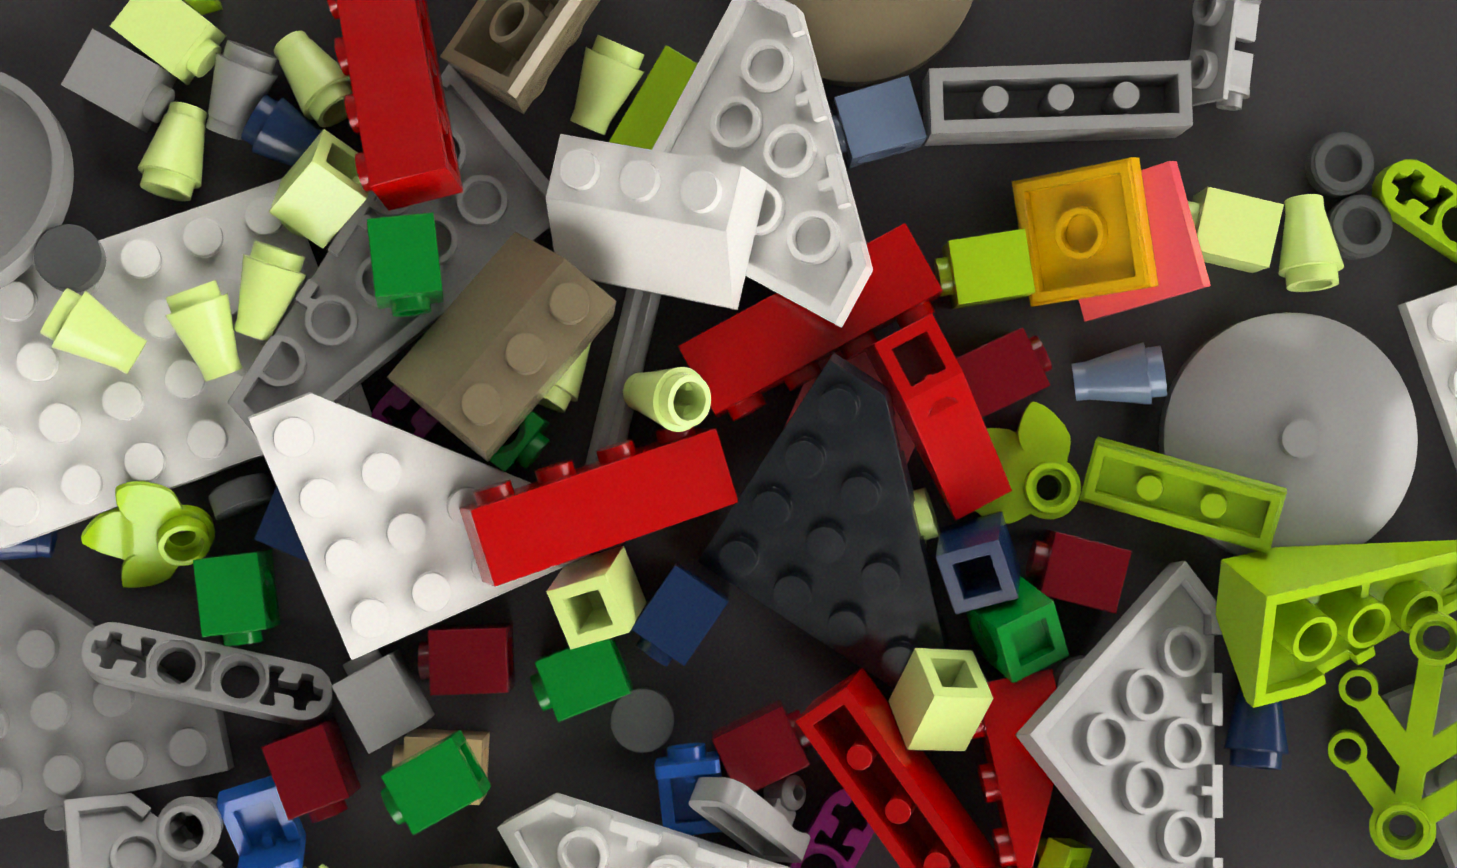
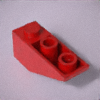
[865,313,1012,521]
[972,669,1057,868]

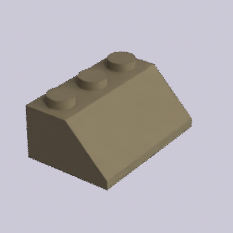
[440,0,600,114]
[387,232,616,462]

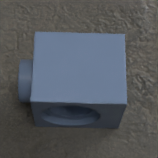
[831,75,927,168]

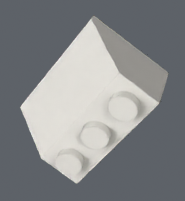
[546,134,767,310]

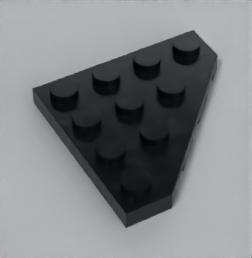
[698,353,948,689]

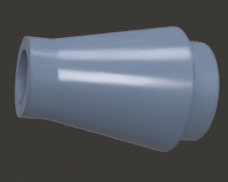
[1071,341,1167,404]

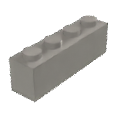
[922,60,1193,146]

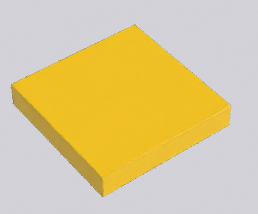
[1012,157,1159,307]

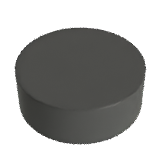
[1305,132,1374,198]
[1327,195,1393,260]
[34,224,106,293]
[208,473,275,520]
[611,687,675,753]

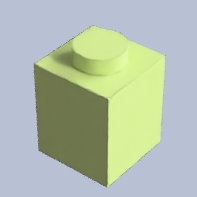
[110,0,226,85]
[269,129,369,249]
[1188,187,1284,273]
[546,546,647,650]
[888,648,994,751]

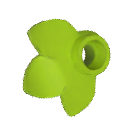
[975,402,1081,524]
[81,481,215,588]

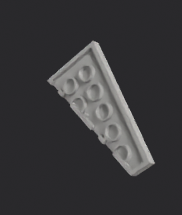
[228,64,551,433]

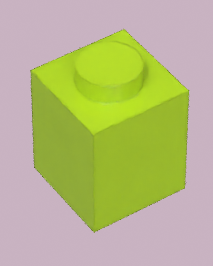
[934,229,1035,309]

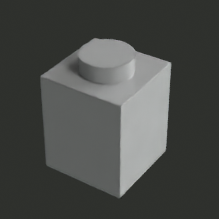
[61,28,177,133]
[332,649,435,754]

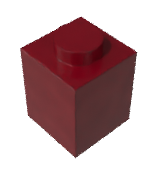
[956,327,1052,417]
[1026,530,1132,614]
[418,623,515,695]
[712,699,812,792]
[261,717,361,823]

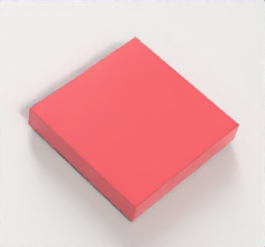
[1078,161,1211,322]

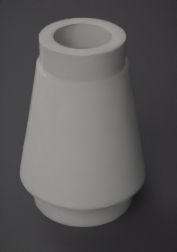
[205,40,278,140]
[156,796,225,862]

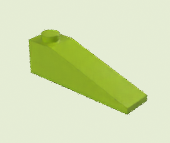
[1215,540,1457,708]

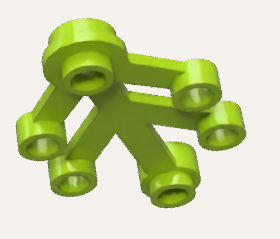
[1328,612,1457,860]

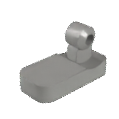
[689,775,811,863]

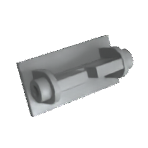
[1188,0,1262,111]

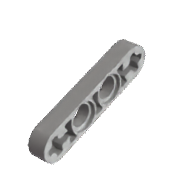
[81,622,333,727]

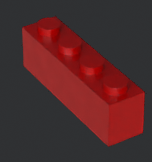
[327,0,463,211]
[678,223,943,422]
[459,426,738,587]
[795,667,1007,868]

